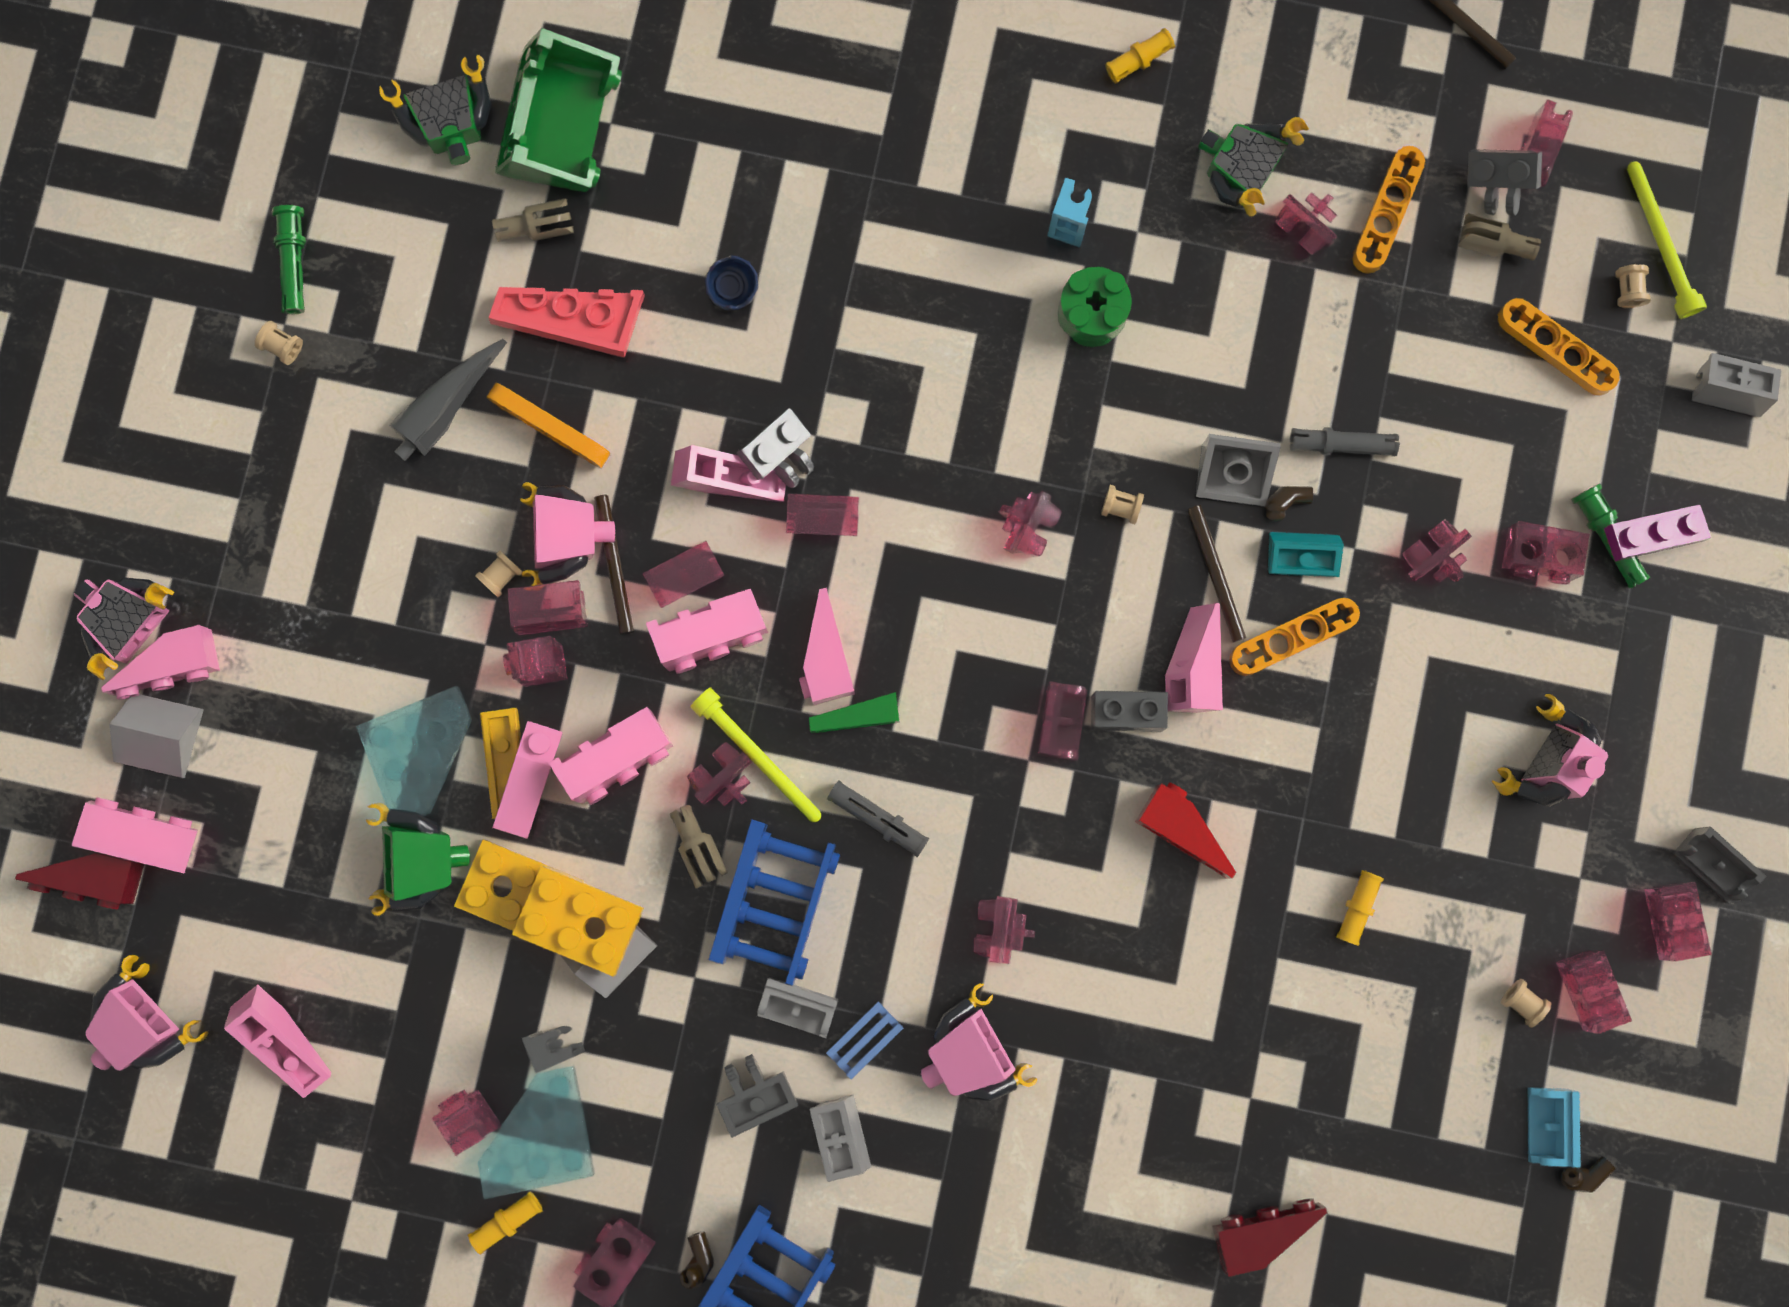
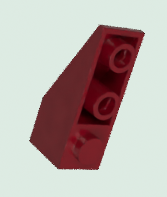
[15,853,144,909]
[1212,1198,1328,1277]

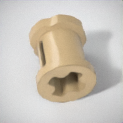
[1615,265,1651,308]
[254,321,303,365]
[1101,484,1144,525]
[475,550,522,597]
[1501,979,1552,1028]

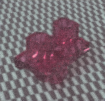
[1274,192,1338,255]
[999,491,1062,557]
[1402,519,1472,583]
[687,742,752,806]
[973,896,1035,964]

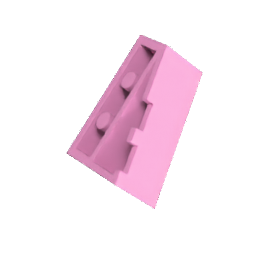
[646,589,768,674]
[549,707,673,805]
[72,797,198,873]

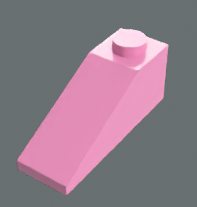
[671,445,786,502]
[799,588,855,705]
[493,721,563,839]
[224,985,331,1098]

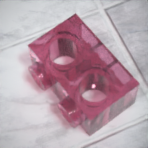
[1502,521,1590,585]
[503,636,568,687]
[1644,882,1712,961]
[1556,950,1632,1034]
[432,1089,502,1156]
[573,1217,656,1307]

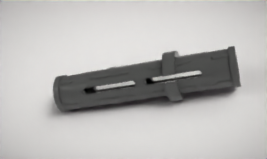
[1290,427,1400,457]
[827,780,929,857]

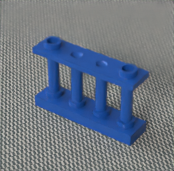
[709,820,840,985]
[698,1205,836,1307]

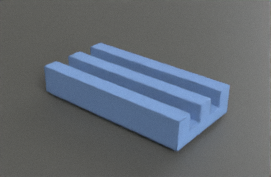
[826,1001,903,1080]

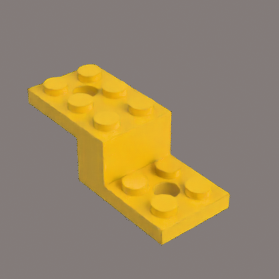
[454,839,644,977]

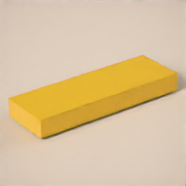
[480,708,521,819]

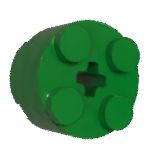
[1058,267,1132,347]

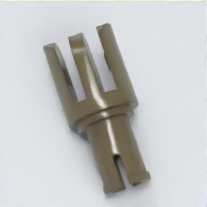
[492,198,574,242]
[1458,213,1541,261]
[670,805,728,889]

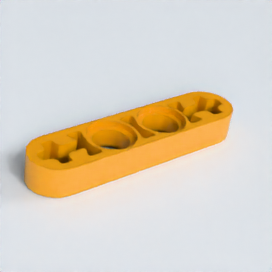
[1352,146,1425,273]
[1498,298,1620,396]
[486,383,611,469]
[1229,598,1360,676]

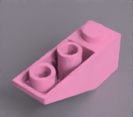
[1165,603,1223,713]
[101,625,220,700]

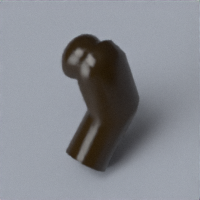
[1265,486,1313,521]
[1561,1156,1616,1193]
[680,1231,714,1289]

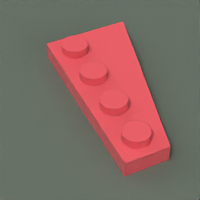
[489,287,644,358]

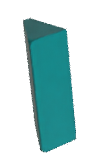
[1268,532,1344,577]

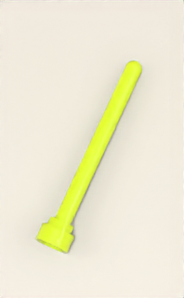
[1627,161,1707,319]
[690,687,821,822]

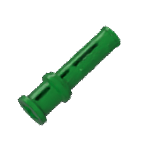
[272,205,306,314]
[1571,483,1650,588]

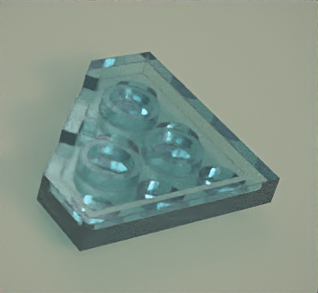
[356,686,472,816]
[478,1065,595,1199]

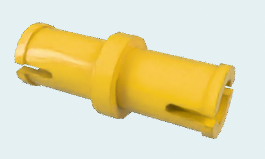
[1105,28,1175,83]
[1336,870,1384,946]
[468,1191,543,1255]

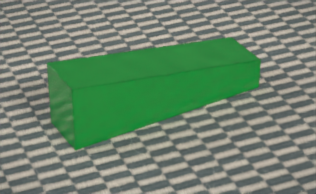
[809,692,899,734]

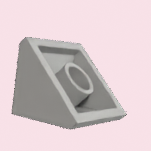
[1196,434,1281,506]
[110,694,204,778]
[561,917,657,998]

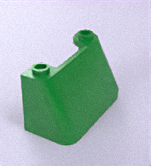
[495,28,622,192]

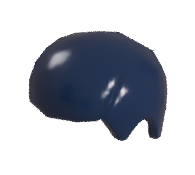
[705,255,758,311]

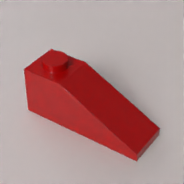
[1135,782,1236,879]

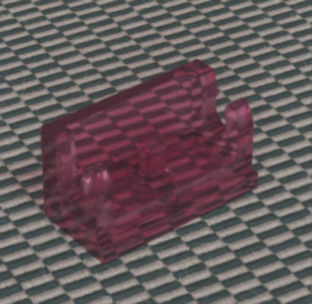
[1521,99,1573,187]
[786,494,860,536]
[643,541,724,608]
[508,580,588,635]
[1038,681,1087,761]

